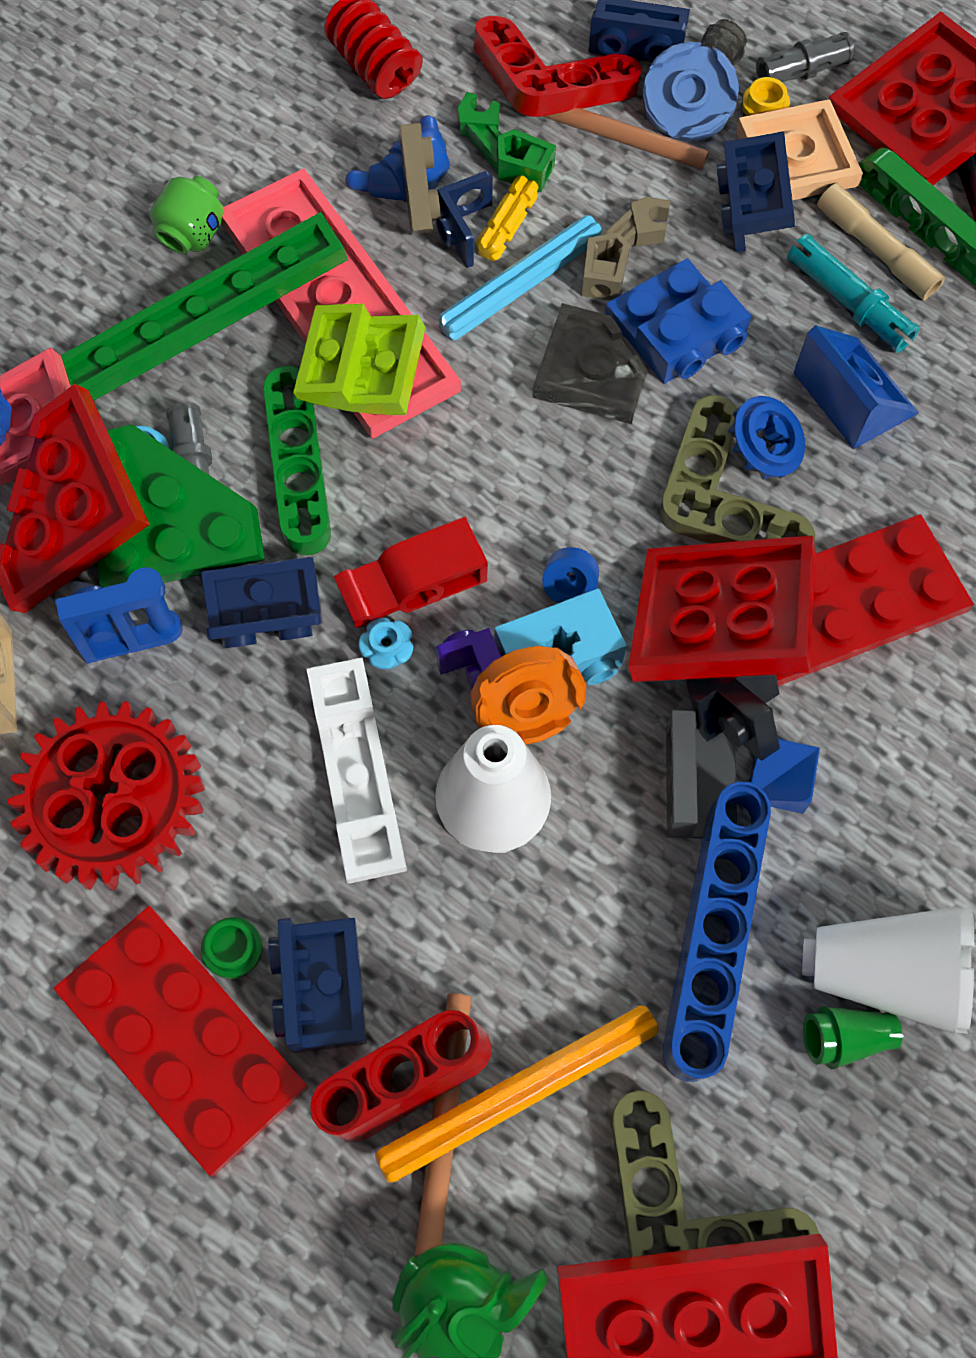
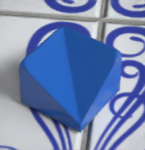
[749,739,820,814]

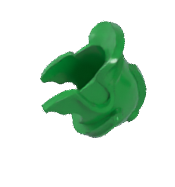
[391,1243,549,1358]

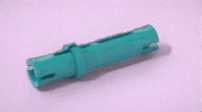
[787,233,920,353]

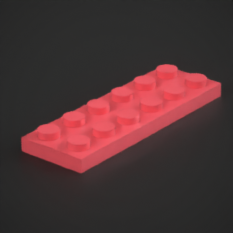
[222,168,461,439]

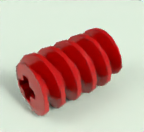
[324,0,423,99]

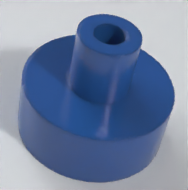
[542,547,599,603]

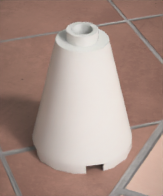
[436,725,551,853]
[802,907,974,1034]

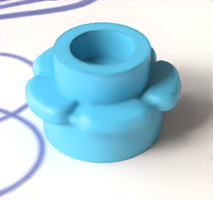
[358,617,414,669]

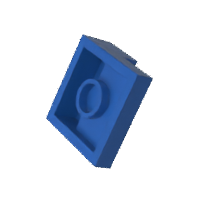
[605,258,751,384]

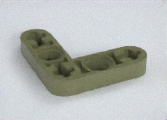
[660,395,815,544]
[611,1090,819,1257]

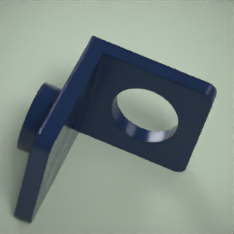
[437,171,493,268]

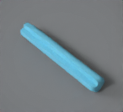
[438,215,602,341]

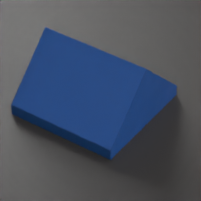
[793,325,919,449]

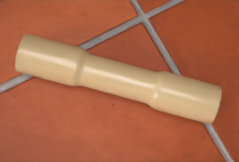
[817,183,945,301]

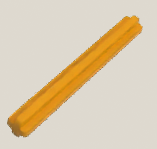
[375,1005,659,1183]

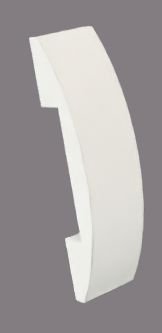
[307,657,407,884]

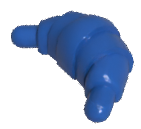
[345,115,450,203]

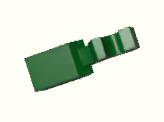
[457,92,556,192]

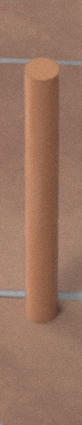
[542,108,710,170]
[415,993,472,1255]

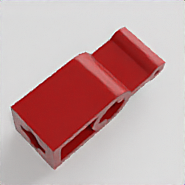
[333,516,488,628]

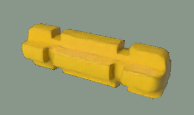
[476,176,538,261]

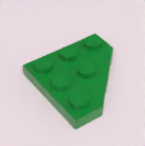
[97,424,265,587]

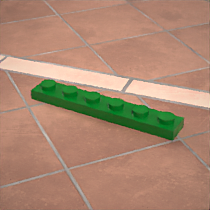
[61,212,348,401]

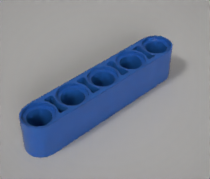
[663,781,771,1082]

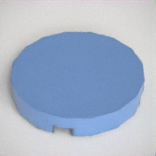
[642,41,739,142]

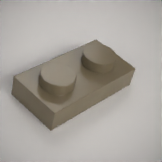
[399,123,441,235]

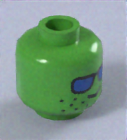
[150,176,224,255]

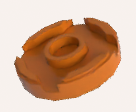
[471,646,586,745]

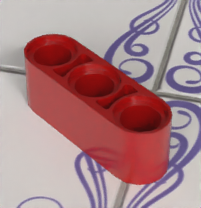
[310,1010,492,1142]

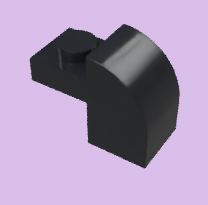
[686,675,780,761]

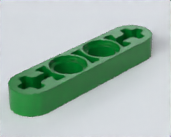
[859,148,976,287]
[263,366,331,555]

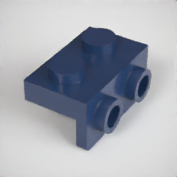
[588,0,690,62]
[201,557,323,648]
[268,918,367,1053]

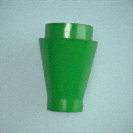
[803,1006,903,1069]

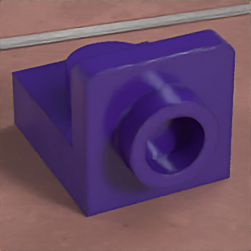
[435,628,501,691]

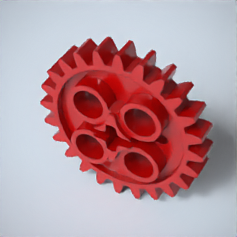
[8,701,205,890]

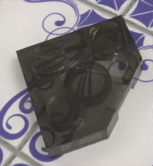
[532,303,648,424]

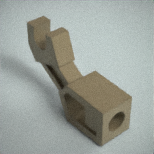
[581,197,671,301]

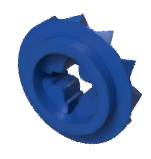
[728,396,805,480]

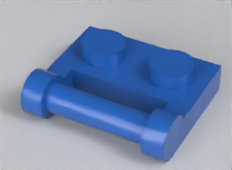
[55,567,183,664]

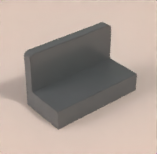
[666,710,737,839]

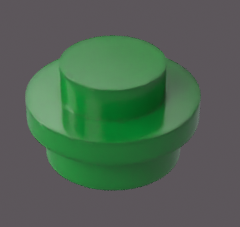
[201,917,263,979]

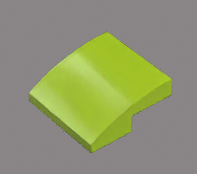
[293,303,426,415]

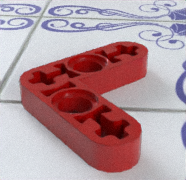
[473,16,642,117]

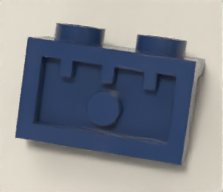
[716,131,795,252]

